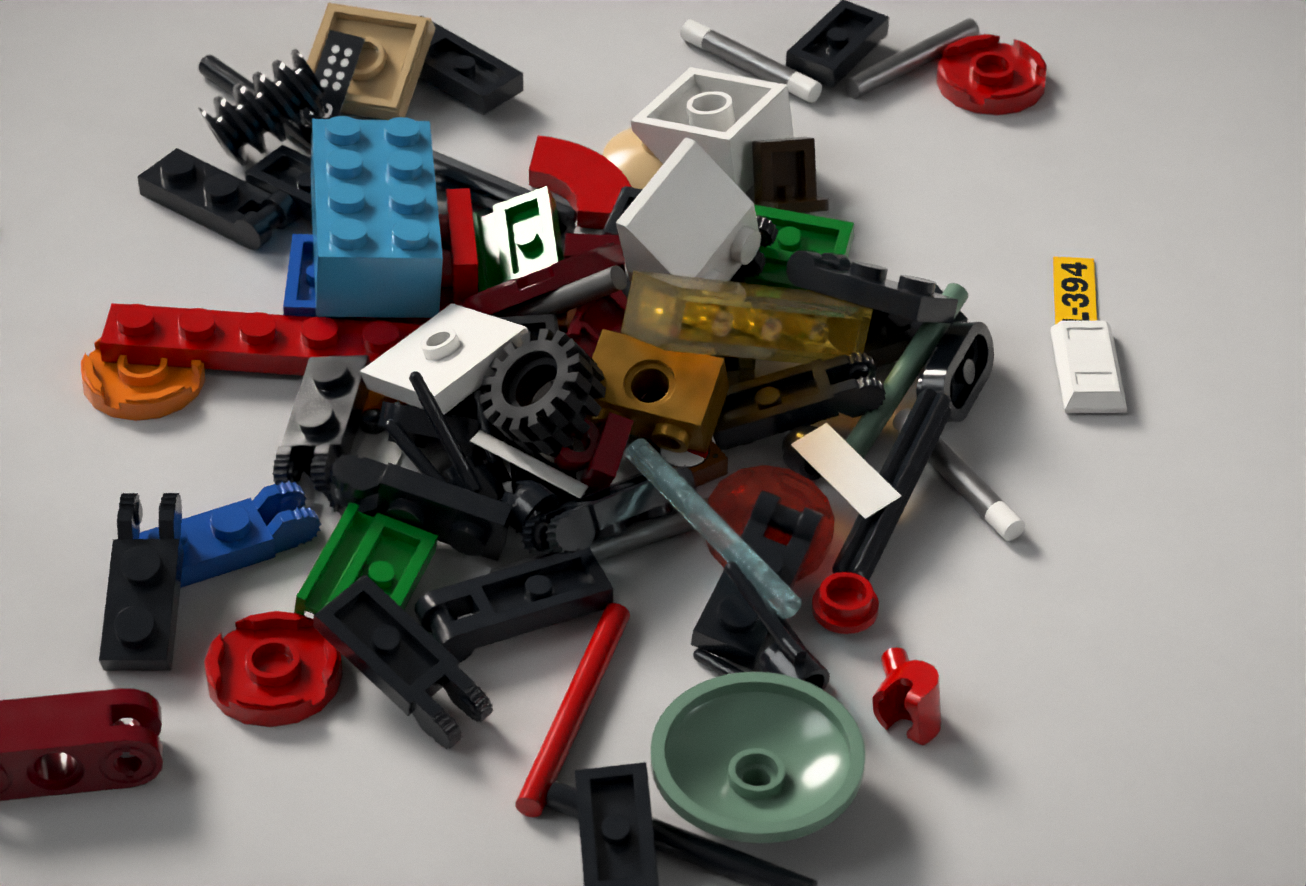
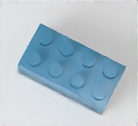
[311,116,443,318]

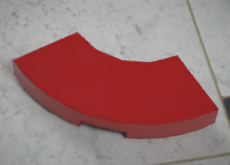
[529,135,632,229]

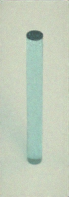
[626,438,802,619]

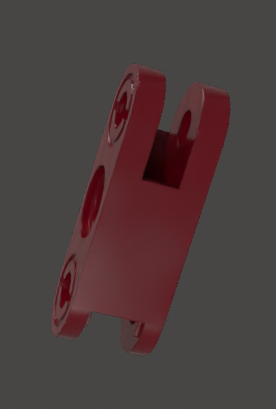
[0,688,163,801]

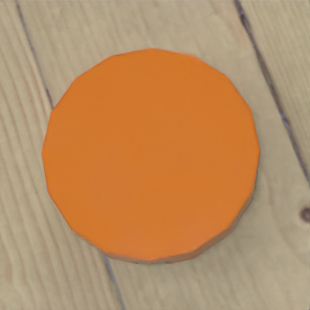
[81,338,206,421]

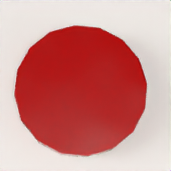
[936,34,1047,115]
[204,611,343,727]

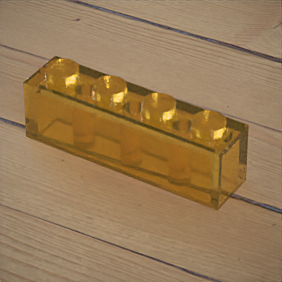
[621,270,873,364]

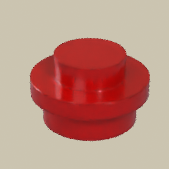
[812,572,879,634]

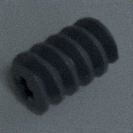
[198,48,326,166]

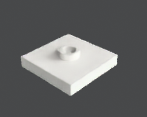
[360,303,528,415]

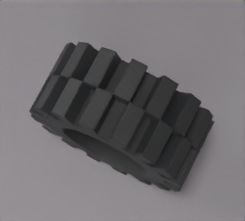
[480,328,606,455]

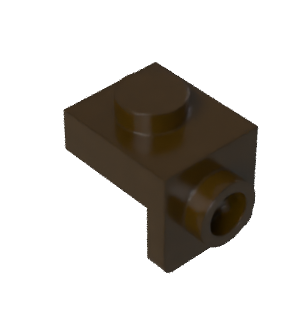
[752,137,829,215]

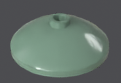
[650,672,865,843]

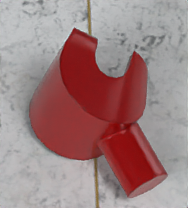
[872,647,941,746]

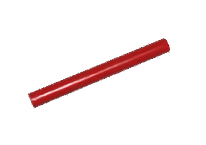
[515,603,630,818]

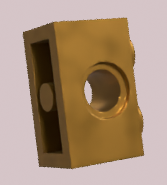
[586,329,729,453]

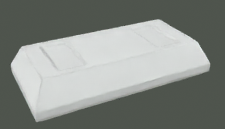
[1050,321,1127,414]

